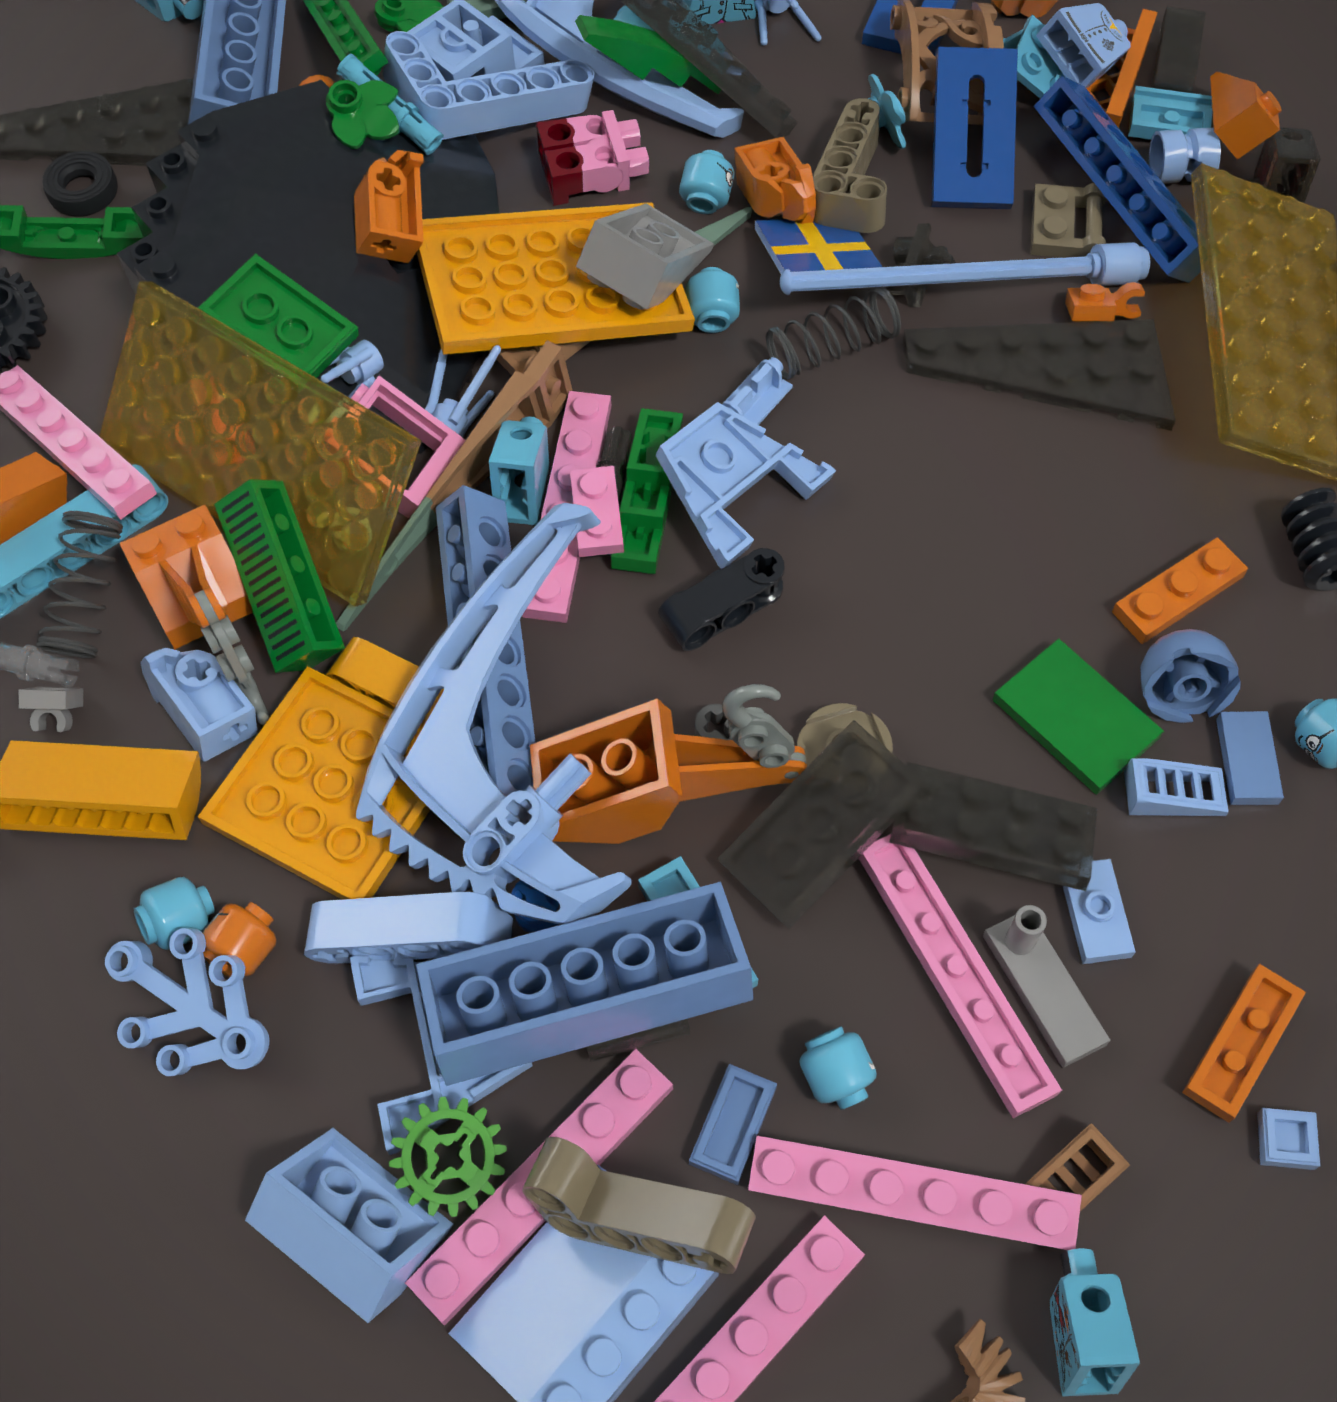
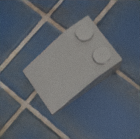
[576,203,714,310]

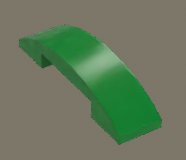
[0,205,144,259]

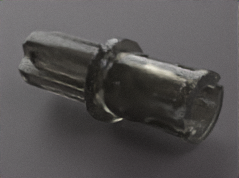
[596,426,632,507]

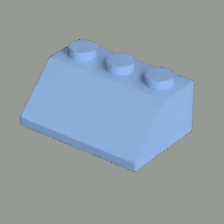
[245,1128,453,1323]

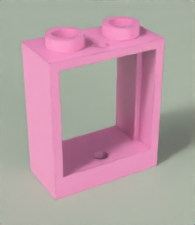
[321,376,465,519]

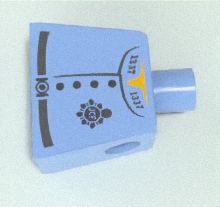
[1036,3,1131,89]

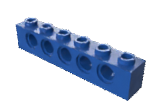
[1034,76,1220,283]

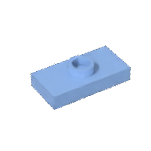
[1059,859,1136,964]

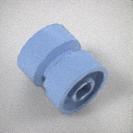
[1149,127,1221,183]

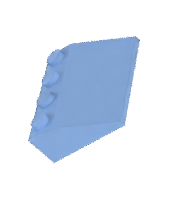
[448,1165,719,1402]

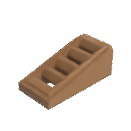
[1025,1123,1130,1211]

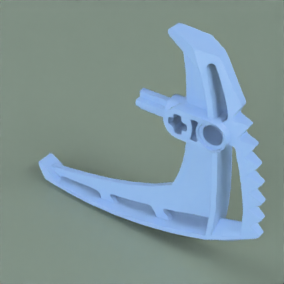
[495,0,744,138]
[356,503,632,925]

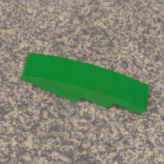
[575,15,728,94]
[611,408,683,574]

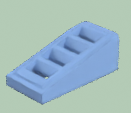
[1124,758,1228,816]

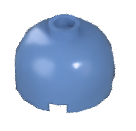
[1140,629,1241,723]

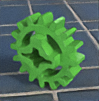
[389,1096,507,1217]

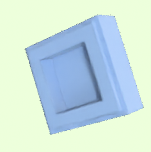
[1257,1108,1320,1170]

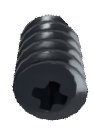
[1280,488,1337,591]

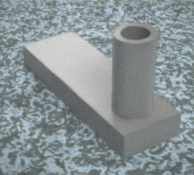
[983,905,1111,1068]

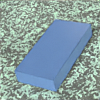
[1216,711,1284,805]
[689,1064,777,1185]

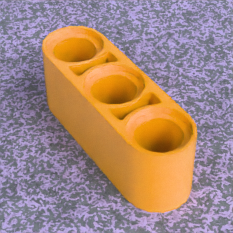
[326,637,444,725]

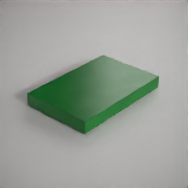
[196,253,359,393]
[992,638,1164,795]

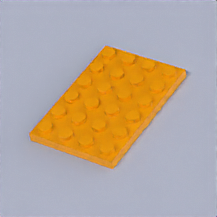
[417,202,695,355]

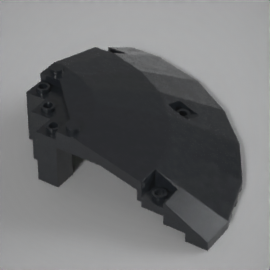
[117,77,499,532]

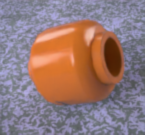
[202,902,277,978]

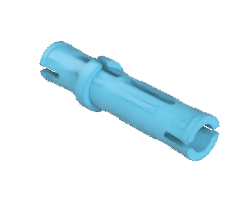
[336,54,444,155]

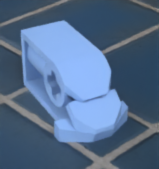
[140,647,258,762]

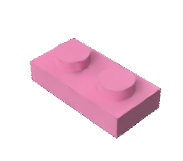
[570,466,624,557]

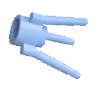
[754,0,822,46]
[278,339,384,444]
[425,345,501,437]

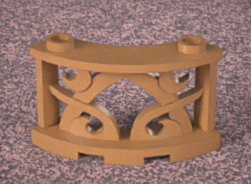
[890,0,1004,125]

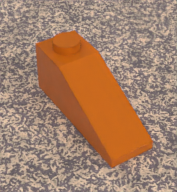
[1210,72,1282,160]

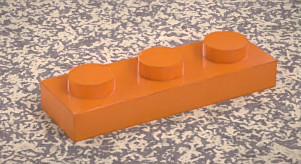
[1112,537,1248,644]
[1182,963,1306,1123]

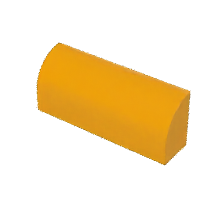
[0,740,201,840]

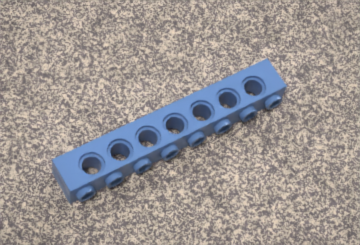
[436,485,536,823]

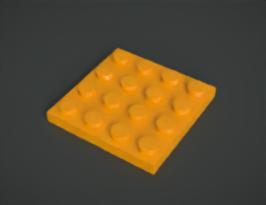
[198,666,431,900]

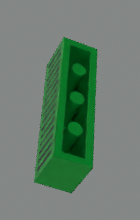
[214,479,345,673]

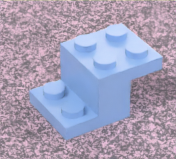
[408,0,545,81]

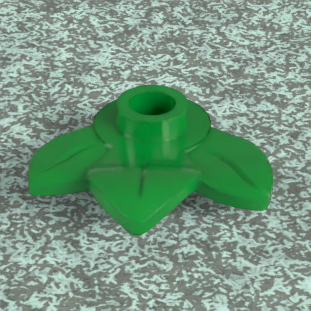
[374,0,444,32]
[326,80,399,149]

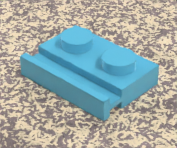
[1128,86,1213,140]

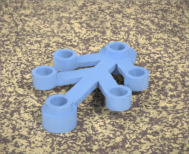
[105,928,270,1076]

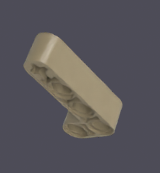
[813,98,887,233]
[522,1137,756,1274]

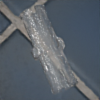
[0,641,79,688]

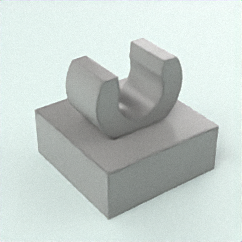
[19,687,83,732]

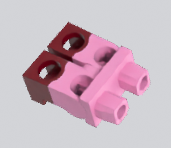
[536,110,649,206]

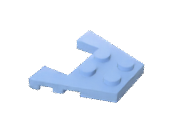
[655,402,836,569]
[350,955,533,1155]

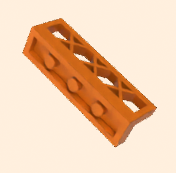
[1087,9,1158,128]

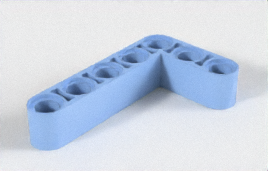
[382,31,595,140]

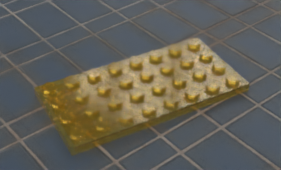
[1191,163,1337,481]
[99,281,422,607]

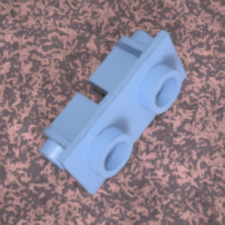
[722,357,793,425]

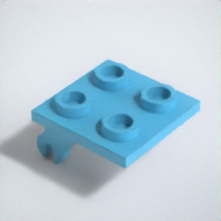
[1003,15,1065,99]

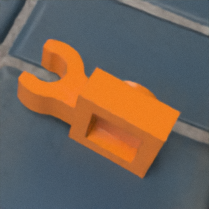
[1065,282,1145,321]

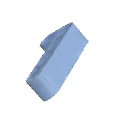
[304,892,513,964]

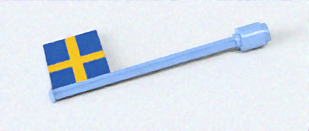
[755,219,1150,295]

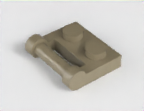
[1030,183,1106,258]

